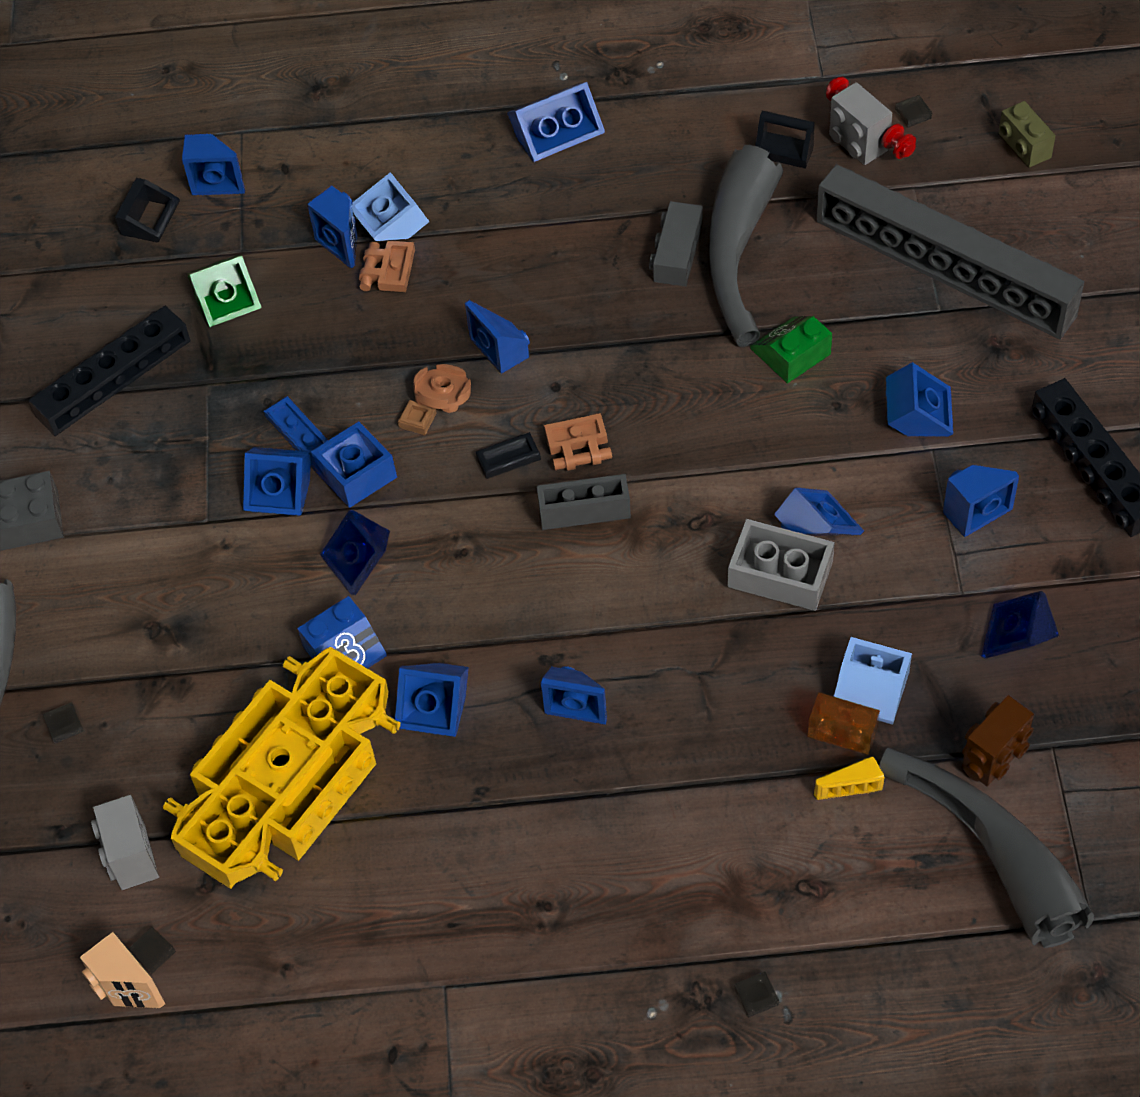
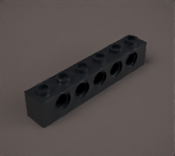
[29,305,191,436]
[1031,378,1140,537]

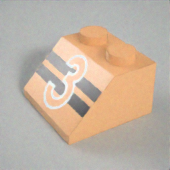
[80,932,165,1008]

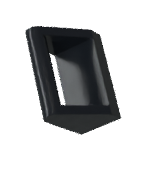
[755,110,815,169]
[115,178,180,242]

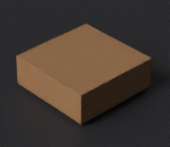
[398,400,437,435]

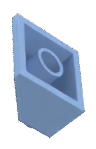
[352,172,430,241]

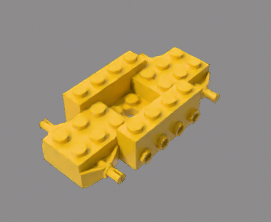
[163,647,401,889]

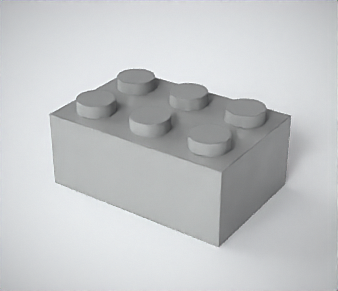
[728,519,835,611]

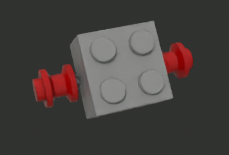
[826,76,916,165]

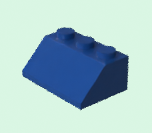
[507,82,605,162]

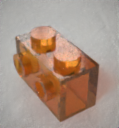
[808,692,880,755]

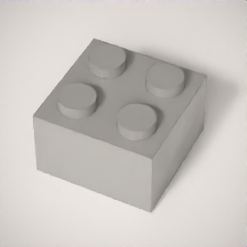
[91,795,159,890]

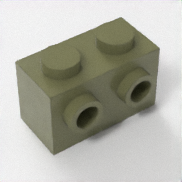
[999,101,1056,168]

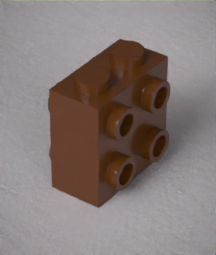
[962,695,1034,787]

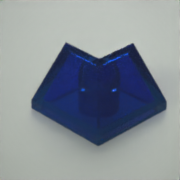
[320,510,390,595]
[981,591,1059,659]

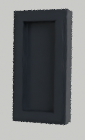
[476,432,541,479]

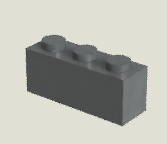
[649,201,703,287]
[537,474,631,530]

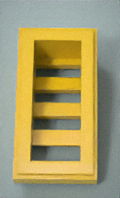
[814,757,885,800]

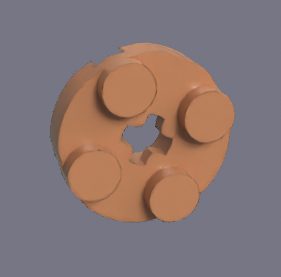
[414,364,471,413]

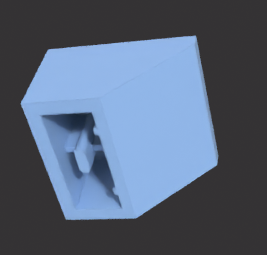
[832,637,912,725]

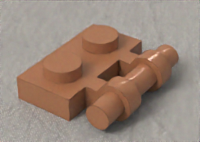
[359,241,415,292]
[544,413,612,471]

